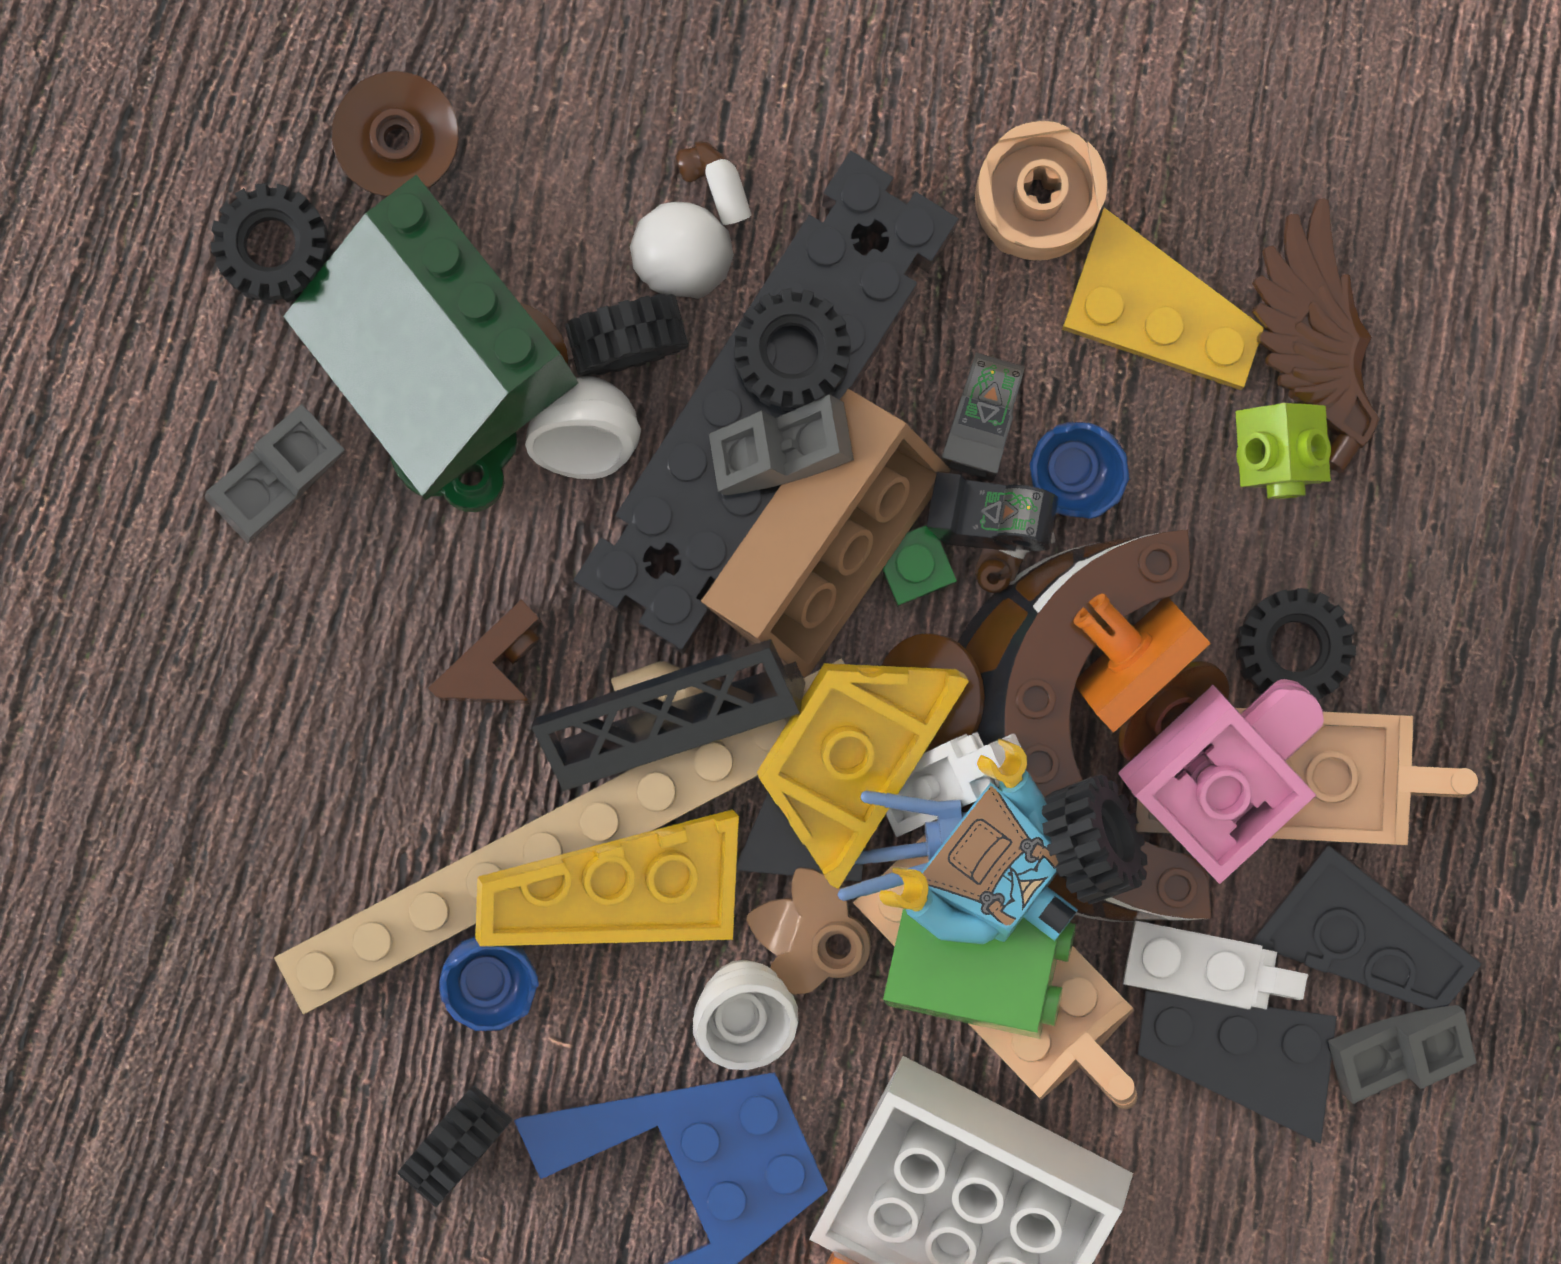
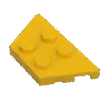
[757,663,969,889]

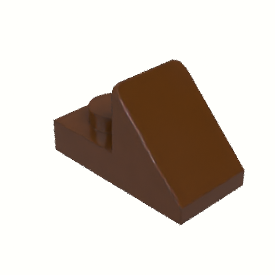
[428,599,542,704]

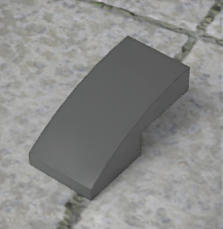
[709,394,854,495]
[205,404,345,544]
[1328,1005,1477,1104]

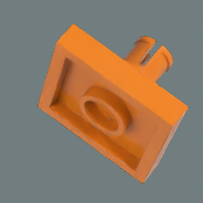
[1074,593,1211,733]

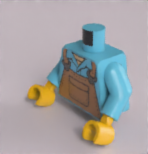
[879,739,1078,944]

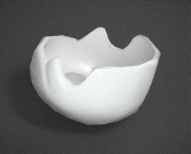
[630,202,734,299]

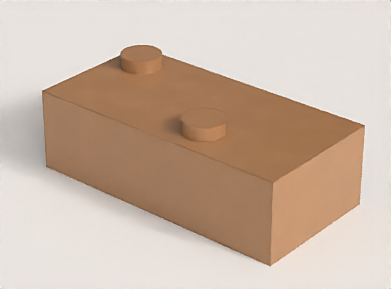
[701,389,951,678]

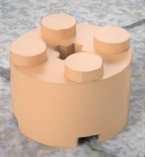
[975,121,1107,261]

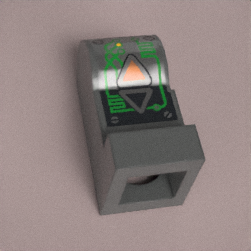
[941,352,1025,481]

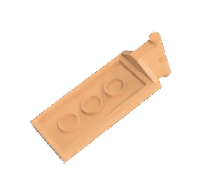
[1136,708,1478,845]
[853,834,1138,1109]

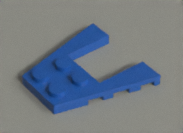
[514,1071,828,1264]

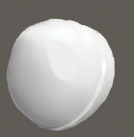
[525,376,641,479]
[693,960,798,1070]

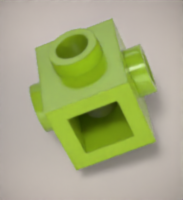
[1235,403,1331,499]

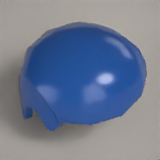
[1029,421,1129,519]
[439,936,539,1031]

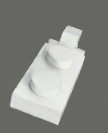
[886,732,1021,837]
[1122,921,1308,1010]

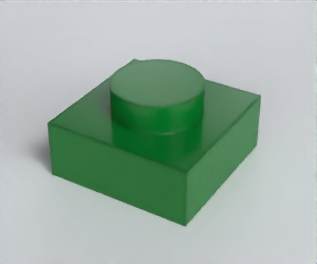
[882,525,957,607]

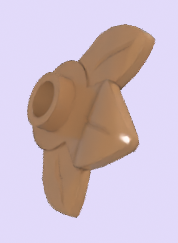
[746,867,871,995]

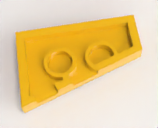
[1062,208,1264,390]

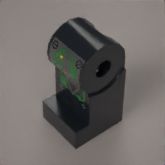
[927,472,1059,552]

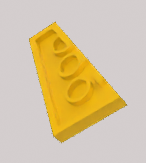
[475,809,739,946]

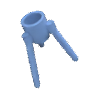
[838,790,967,901]

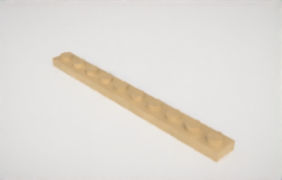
[274,658,845,1014]

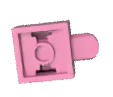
[1118,679,1324,884]

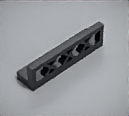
[531,639,805,791]

